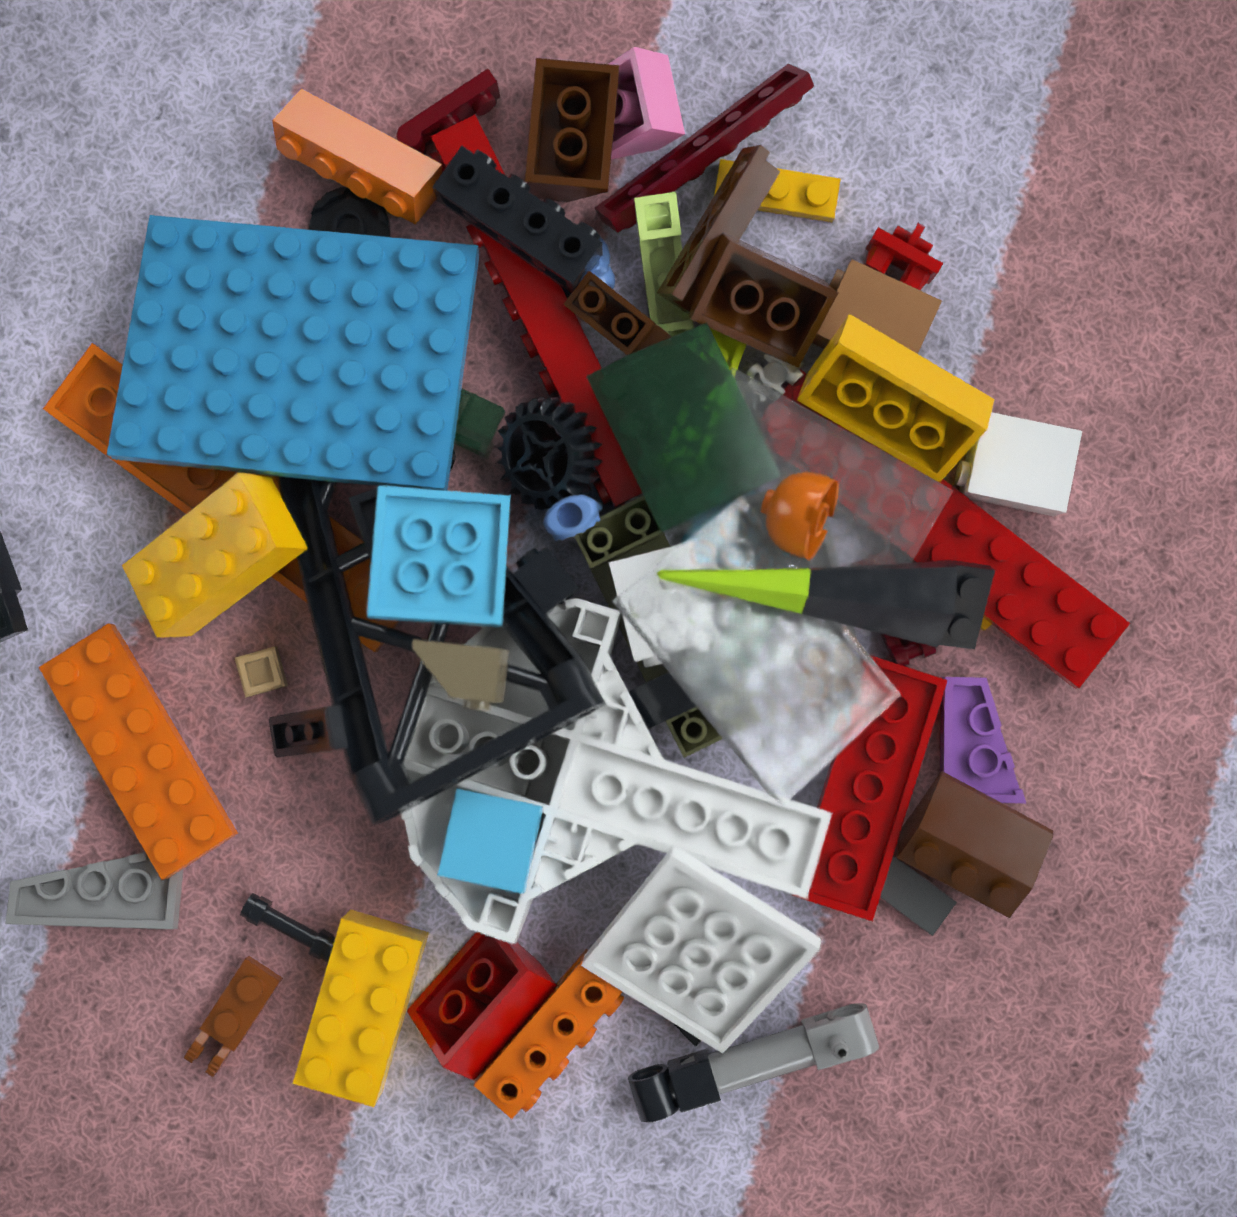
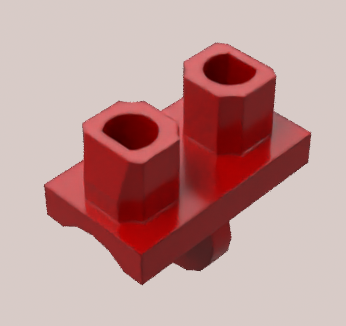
[864,222,943,290]

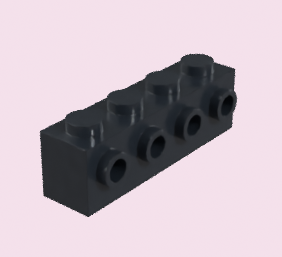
[432,146,603,293]

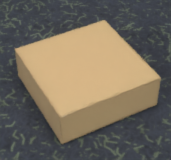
[235,647,288,697]

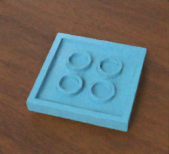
[367,486,510,628]

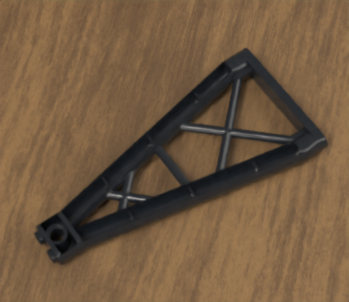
[277,476,606,826]

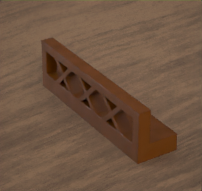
[657,145,780,314]

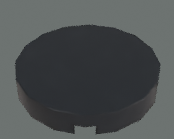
[308,187,391,237]

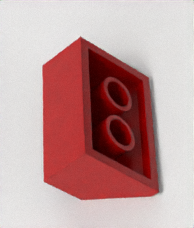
[407,932,557,1081]

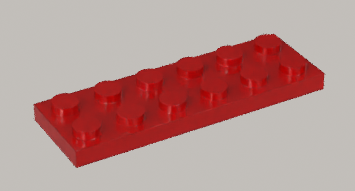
[791,654,948,922]

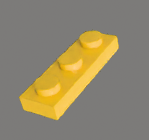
[714,159,841,223]

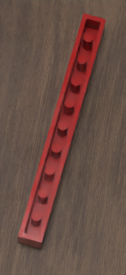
[430,115,660,509]

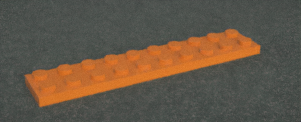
[43,343,400,652]

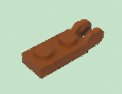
[184,956,283,1077]

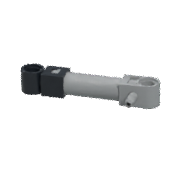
[628,1003,879,1122]

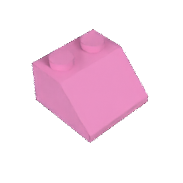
[609,47,685,160]

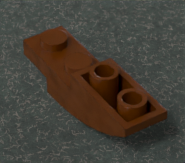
[564,270,723,410]

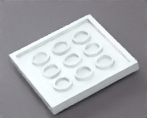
[581,846,821,1053]

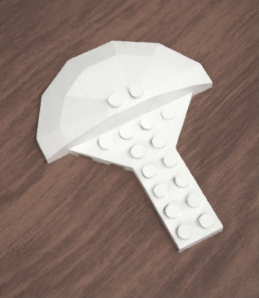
[401,598,832,944]

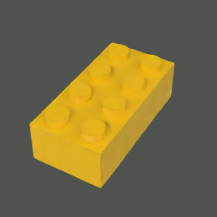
[797,314,994,483]
[122,473,308,638]
[292,909,429,1107]

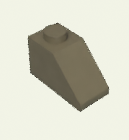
[412,640,509,711]

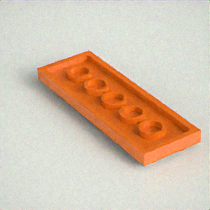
[39,623,238,880]

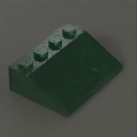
[586,323,781,532]

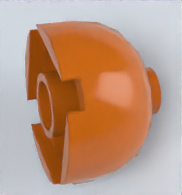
[761,472,839,560]

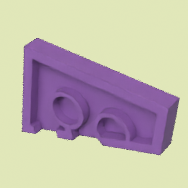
[940,677,1027,804]

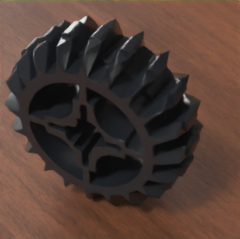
[494,397,603,510]

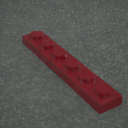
[594,63,815,233]

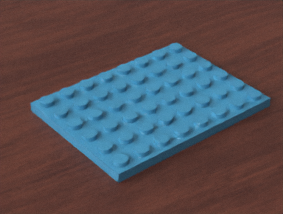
[107,215,480,491]

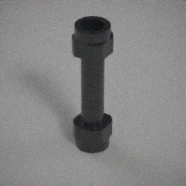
[240,893,336,963]

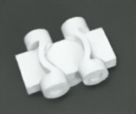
[745,353,804,404]

